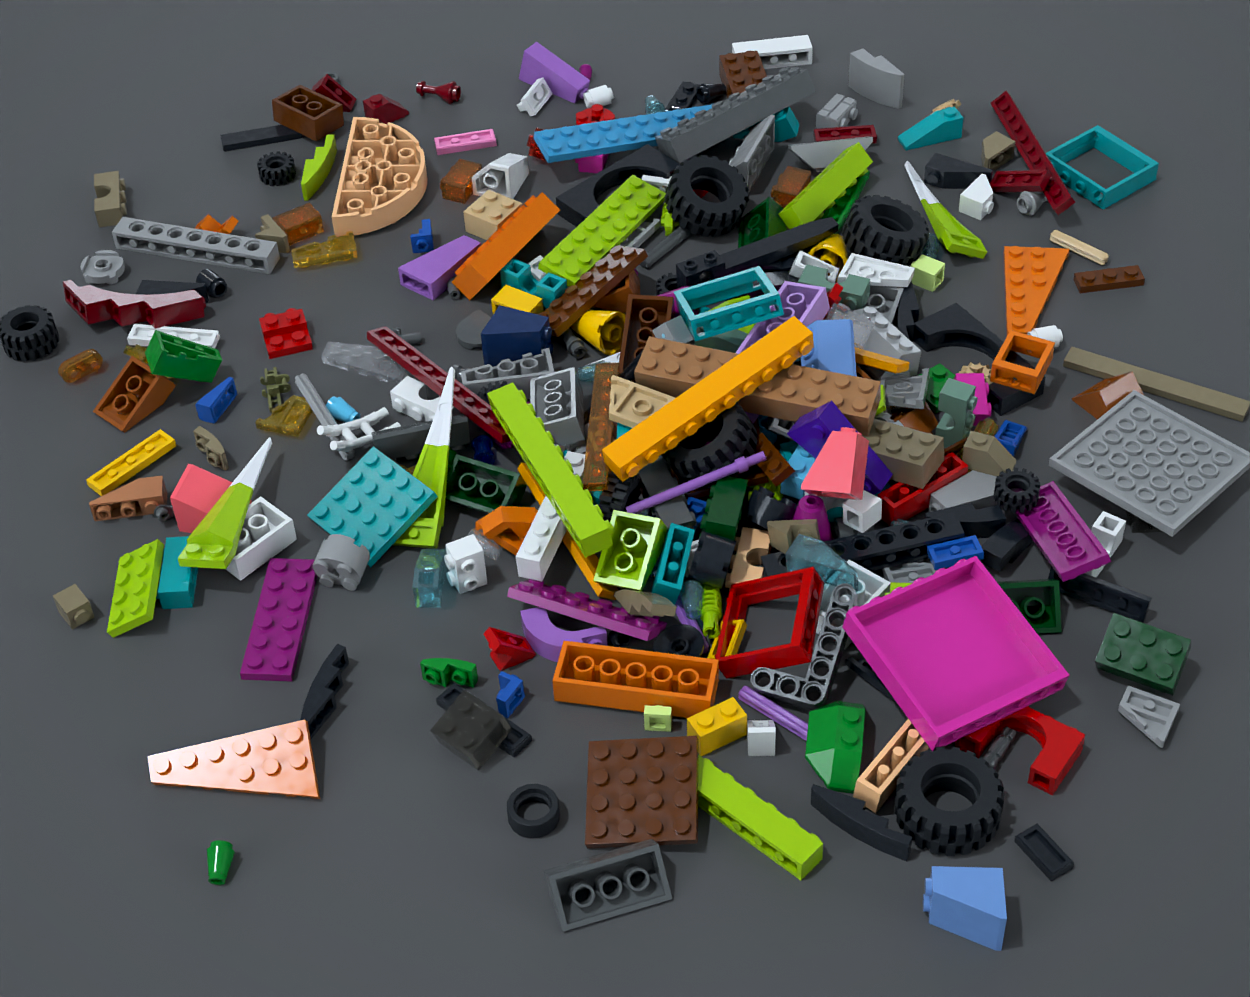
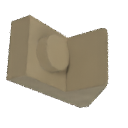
[255,214,290,253]
[767,519,820,556]

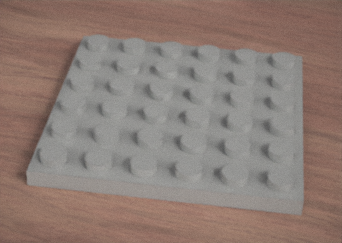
[1049,390,1250,537]

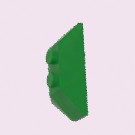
[805,701,865,794]

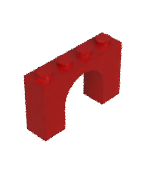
[955,706,1086,796]

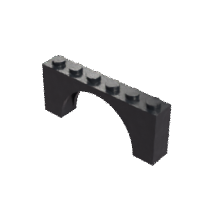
[556,144,679,227]
[913,303,1046,416]

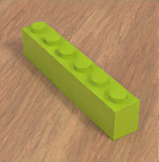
[779,142,873,229]
[698,755,823,881]

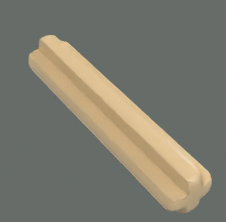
[1050,230,1109,265]

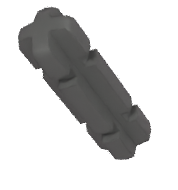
[983,726,1016,769]

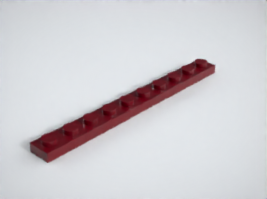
[991,90,1075,215]
[367,326,510,443]

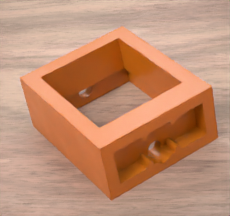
[990,330,1055,394]

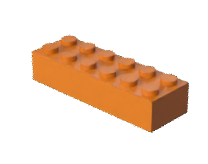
[452,192,560,300]
[552,640,719,718]

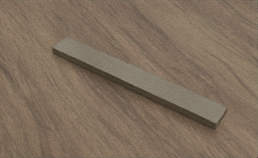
[1063,347,1250,422]

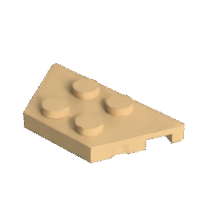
[609,375,675,428]

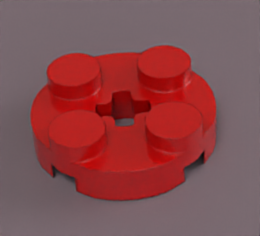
[576,104,615,125]

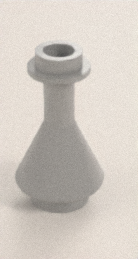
[1017,191,1048,216]

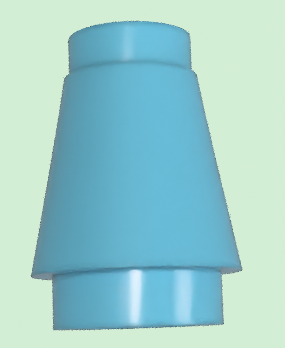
[326,396,360,423]

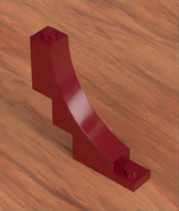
[63,280,206,329]

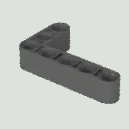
[751,583,858,711]

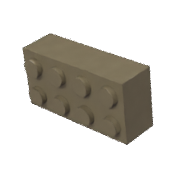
[862,419,944,489]

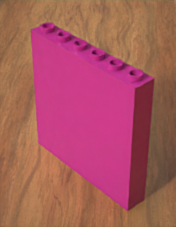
[842,556,1070,751]

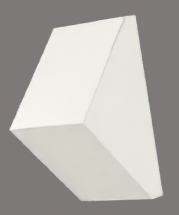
[747,720,776,756]

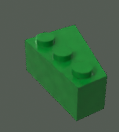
[145,330,222,383]

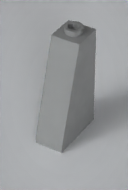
[929,470,1024,512]

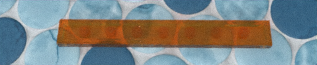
[582,363,620,491]

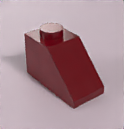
[312,74,357,112]
[363,93,409,125]

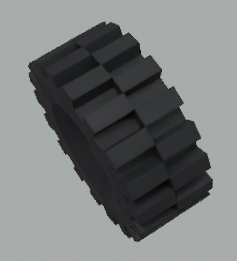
[599,472,641,522]

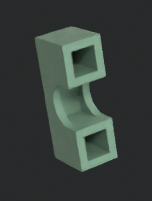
[798,264,870,311]
[935,378,978,453]

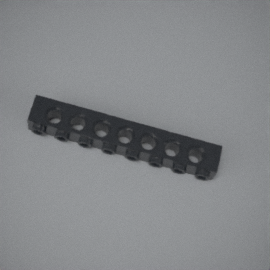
[761,512,964,582]

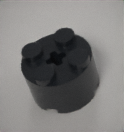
[741,486,797,529]
[687,531,736,589]

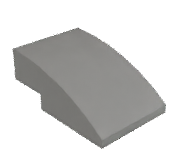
[848,48,904,109]
[848,286,905,324]

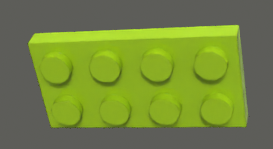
[107,539,164,638]

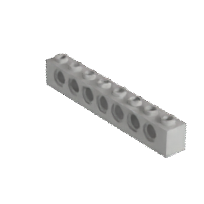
[112,217,280,274]

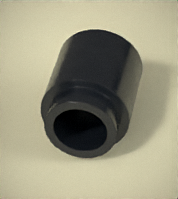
[196,269,227,298]

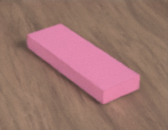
[434,129,497,155]

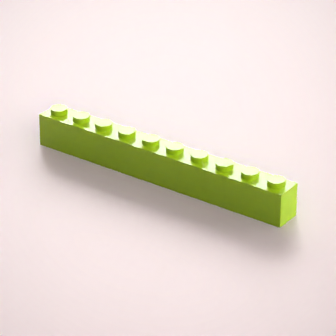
[487,382,614,558]

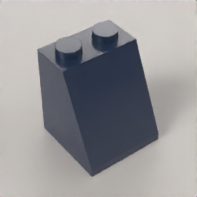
[481,305,553,367]

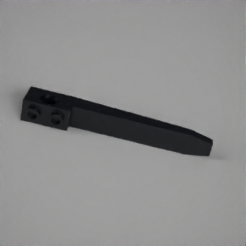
[676,217,839,288]

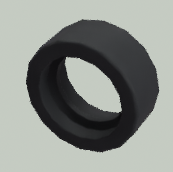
[507,783,560,838]

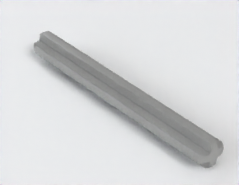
[295,373,355,461]

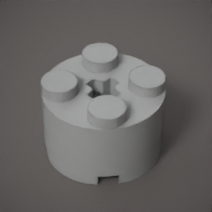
[313,534,370,591]

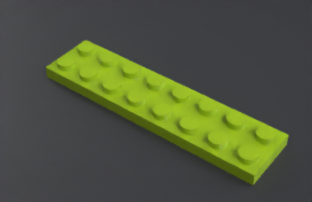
[538,175,666,286]

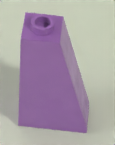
[519,42,590,103]
[398,235,481,301]

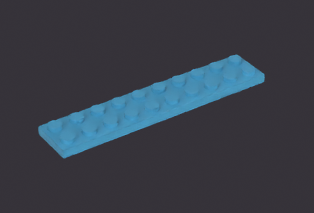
[534,104,712,163]

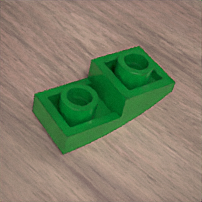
[420,658,478,688]

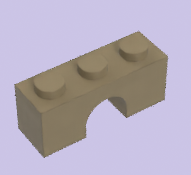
[94,171,127,228]

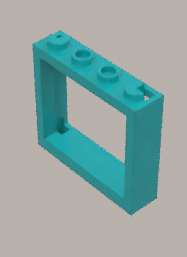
[1046,125,1159,209]
[674,266,784,341]

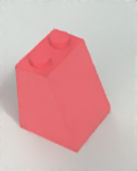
[801,427,869,500]
[170,464,252,533]

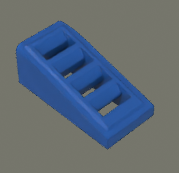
[195,377,238,424]
[994,420,1027,457]

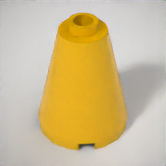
[808,234,848,282]
[570,310,626,355]

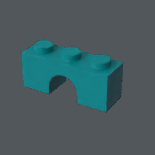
[500,258,567,308]

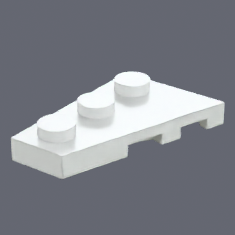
[837,253,915,287]

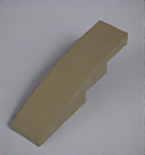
[614,589,677,617]

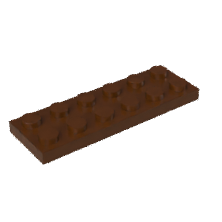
[538,245,648,337]

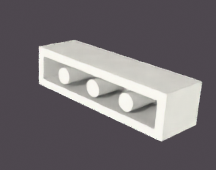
[732,35,812,69]

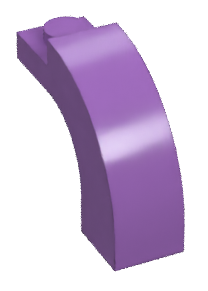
[520,607,608,662]

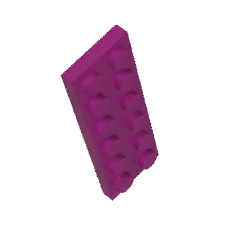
[1015,481,1111,582]
[240,558,317,682]
[507,579,667,641]

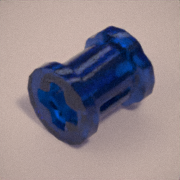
[472,435,495,465]

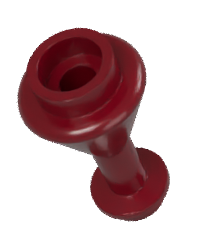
[416,81,461,104]

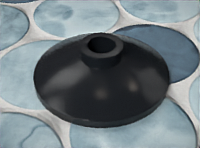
[653,624,704,657]

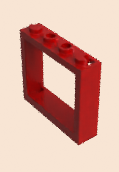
[714,567,824,679]

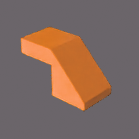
[194,214,238,234]
[481,506,538,540]

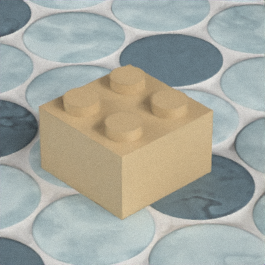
[463,190,522,240]

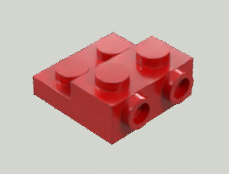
[259,308,313,359]

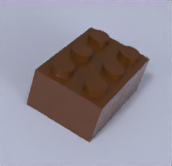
[272,85,344,141]

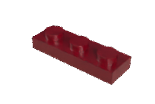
[813,125,877,144]
[990,170,1052,192]

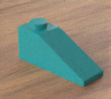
[898,107,963,151]

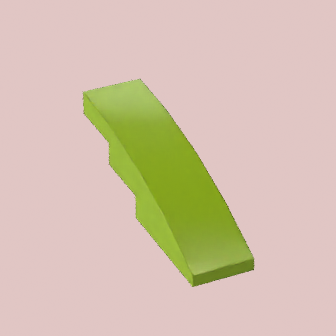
[301,134,337,201]

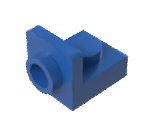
[410,219,434,253]
[496,671,525,719]

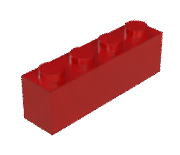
[877,452,968,527]

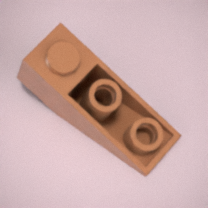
[89,476,167,521]

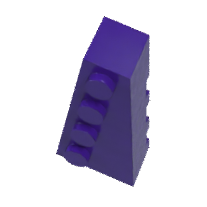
[787,400,893,495]

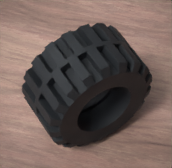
[0,305,59,361]

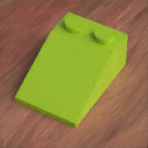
[593,510,668,592]

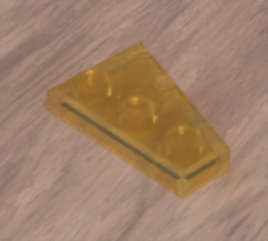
[291,231,358,268]

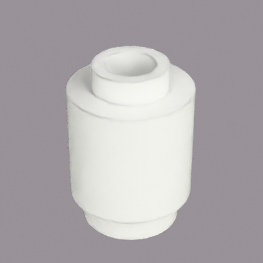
[583,85,614,108]
[1027,325,1063,348]

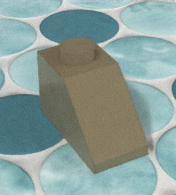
[981,131,1016,171]
[962,431,1016,476]

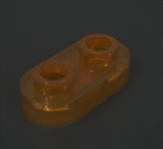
[58,349,103,383]

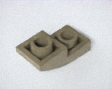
[193,426,229,471]

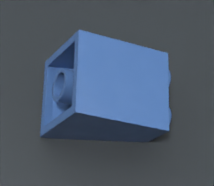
[923,866,1007,951]

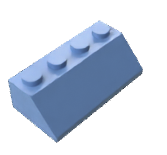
[801,319,857,377]

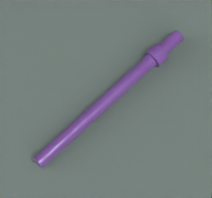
[625,451,766,514]

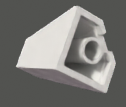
[472,153,529,199]

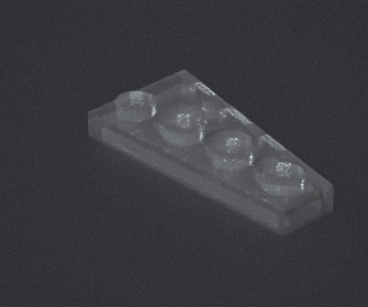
[322,341,409,385]

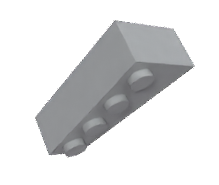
[461,348,554,399]

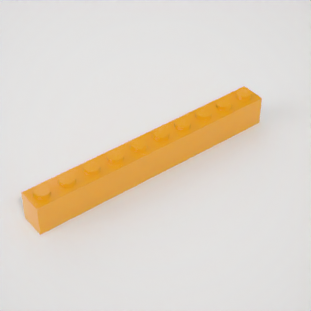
[602,316,814,482]

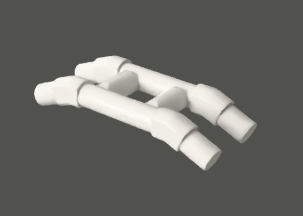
[317,407,401,452]

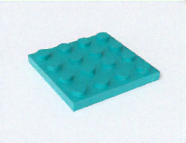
[307,446,438,568]

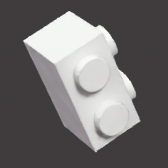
[444,534,487,594]

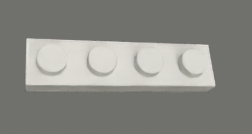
[127,324,220,349]

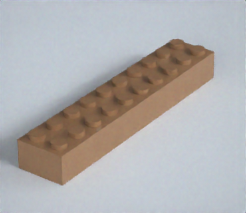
[634,336,881,436]

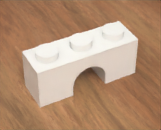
[390,376,463,422]
[805,490,882,533]
[1085,511,1126,578]

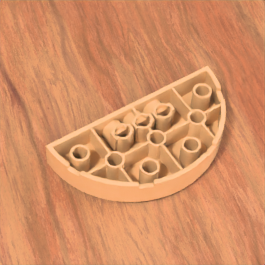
[332,117,427,238]

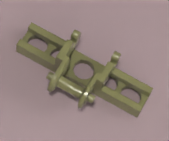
[260,367,291,413]

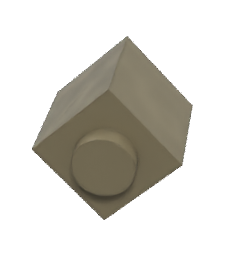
[53,584,95,630]

